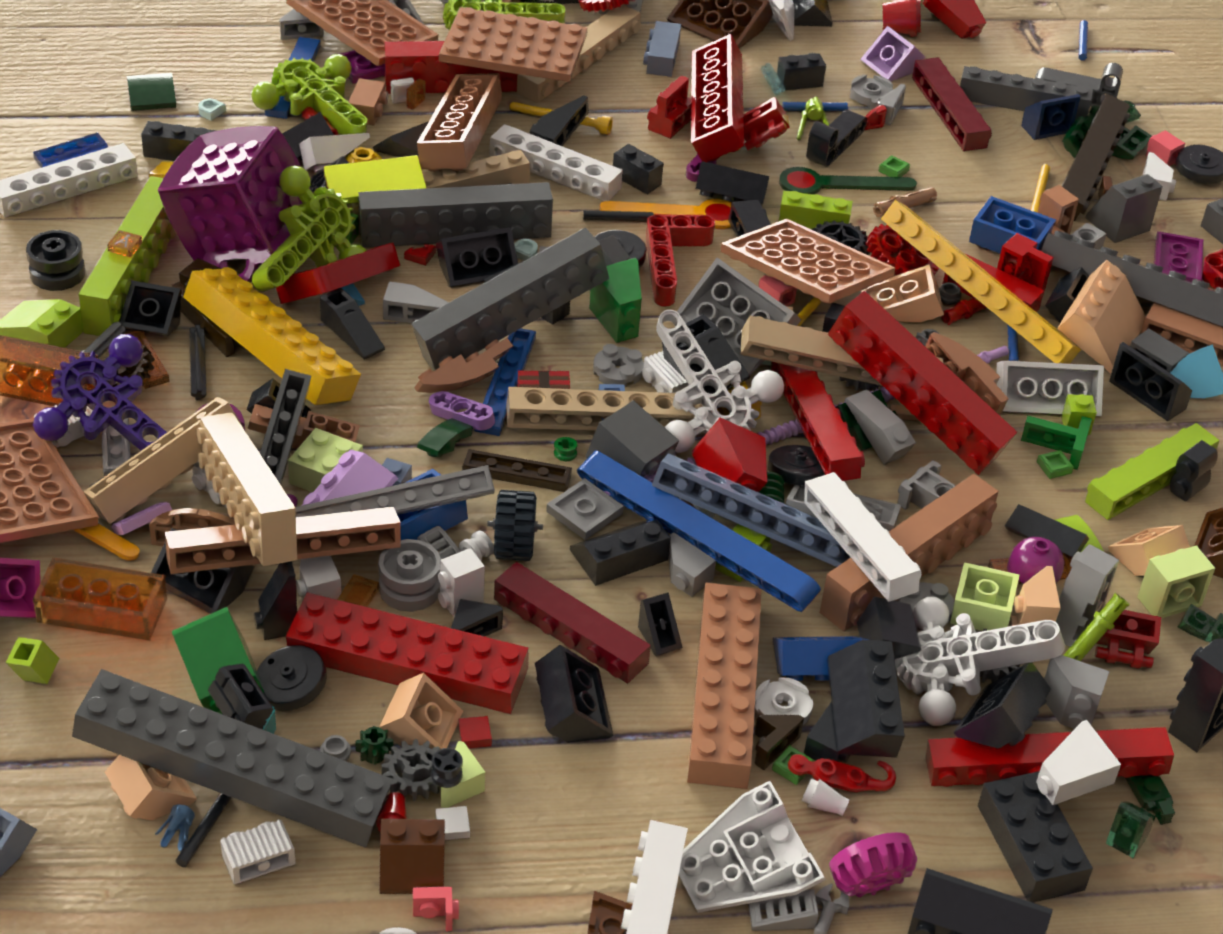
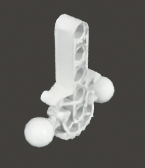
[656,310,784,453]
[895,597,1065,726]

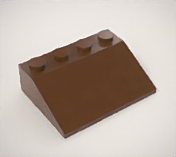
[667,0,773,49]

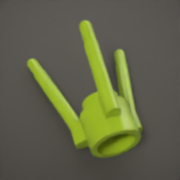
[797,97,830,140]

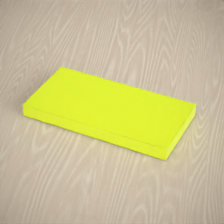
[324,155,426,204]

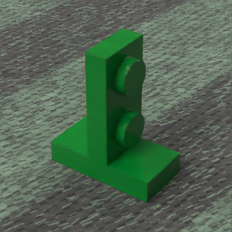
[1021,415,1092,470]

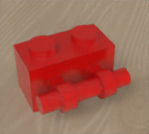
[744,97,790,151]
[1094,610,1162,669]

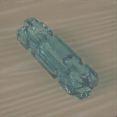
[761,63,785,95]

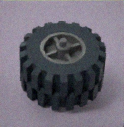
[487,490,543,561]

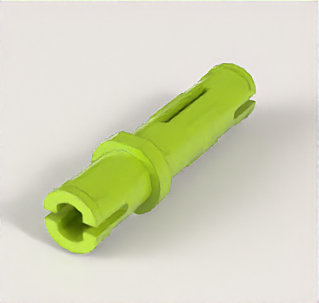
[1063,593,1130,661]

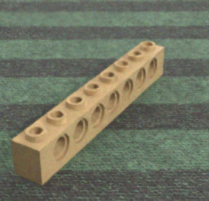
[506,387,705,434]

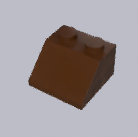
[379,819,445,894]

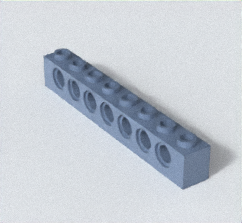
[651,453,851,567]

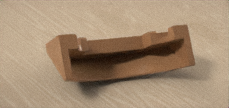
[149,508,235,547]

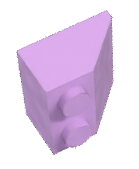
[860,26,925,81]

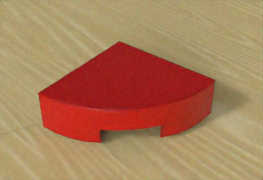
[865,105,887,130]
[404,244,436,266]

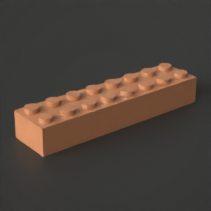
[417,73,502,172]
[820,474,999,632]
[687,582,762,789]

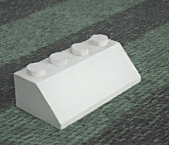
[996,360,1104,416]

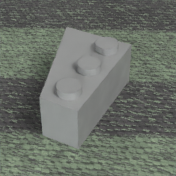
[1056,544,1119,647]

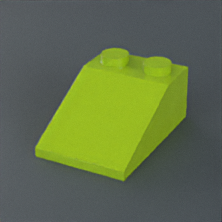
[0,299,84,359]

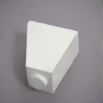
[1036,720,1121,805]

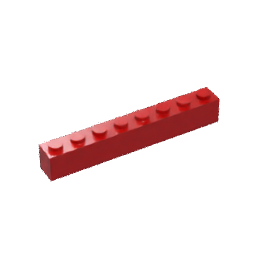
[771,361,865,481]
[925,727,1174,787]

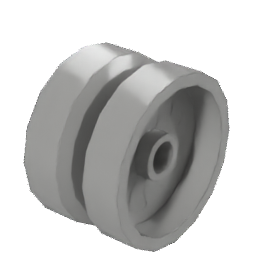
[378,539,441,612]

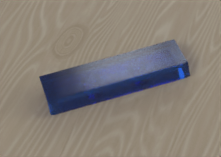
[33,133,108,168]

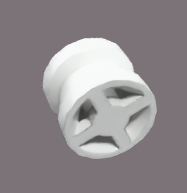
[459,530,494,561]

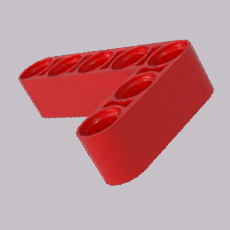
[646,214,715,307]
[276,242,401,304]

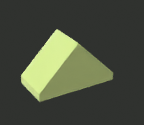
[441,741,485,808]

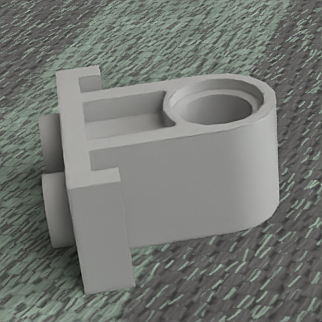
[897,460,955,510]

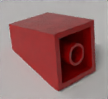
[692,417,767,492]

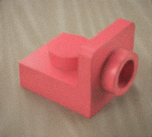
[413,887,459,931]

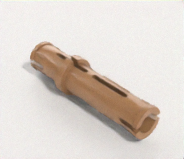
[873,187,937,217]

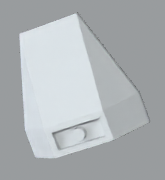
[679,781,825,913]

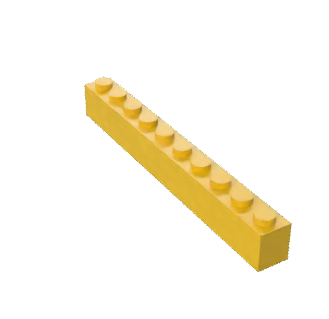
[881,200,1082,364]

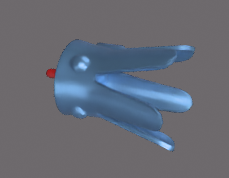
[155,804,195,851]

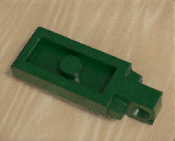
[1062,113,1094,158]
[1125,775,1175,825]

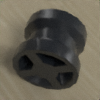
[432,748,463,788]

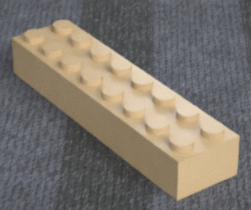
[197,412,297,566]

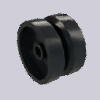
[26,230,85,291]

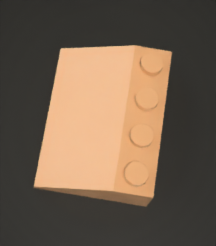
[1057,260,1146,373]

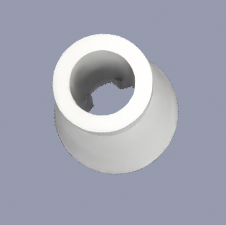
[802,779,850,816]

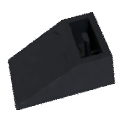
[662,314,750,394]

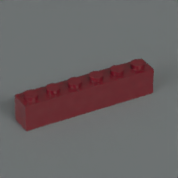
[912,57,992,152]
[494,562,651,684]

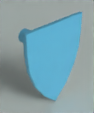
[1170,344,1223,398]

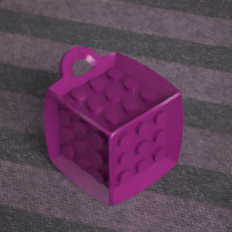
[158,126,310,283]

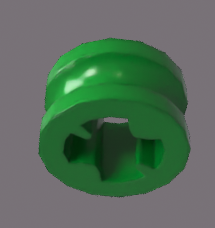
[554,437,578,462]

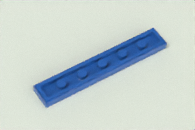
[265,37,321,119]
[474,328,536,436]

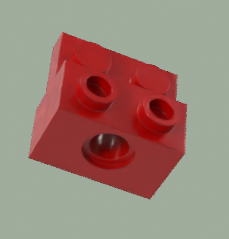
[647,75,692,139]
[997,233,1054,295]

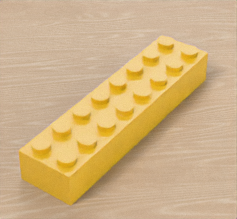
[183,267,361,405]

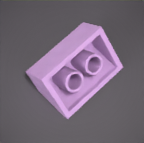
[302,450,398,506]

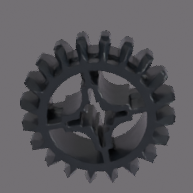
[812,220,870,255]

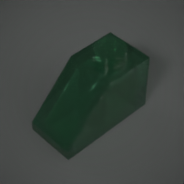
[1106,801,1156,858]

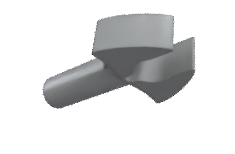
[814,883,849,934]

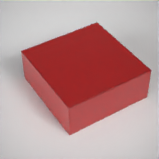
[458,716,492,749]

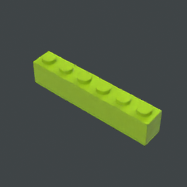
[1085,423,1220,520]

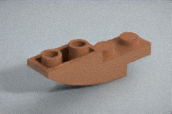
[925,332,1009,415]
[414,338,513,393]
[248,404,360,448]

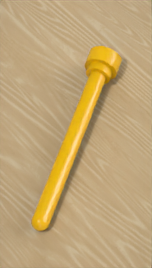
[509,102,613,135]

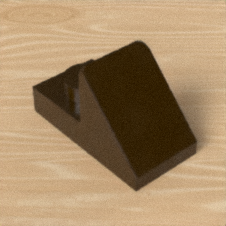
[755,715,804,770]

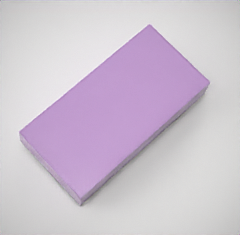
[111,502,172,535]

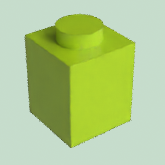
[1061,394,1097,435]
[6,637,60,684]

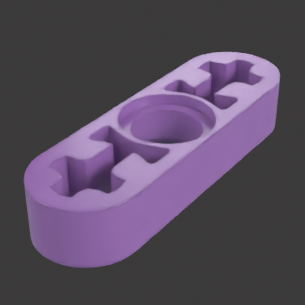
[429,391,495,430]

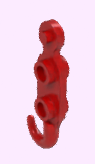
[788,754,897,792]

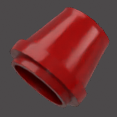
[883,0,921,37]

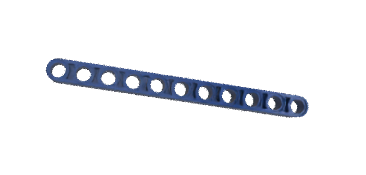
[577,450,821,612]

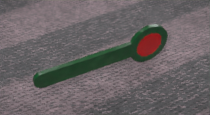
[779,167,917,195]

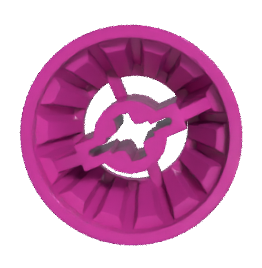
[829,832,918,898]

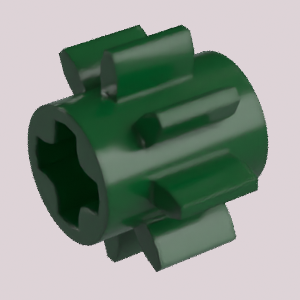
[355,726,393,765]

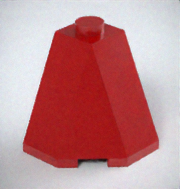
[923,0,987,39]

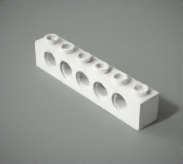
[490,124,623,201]
[0,143,138,218]

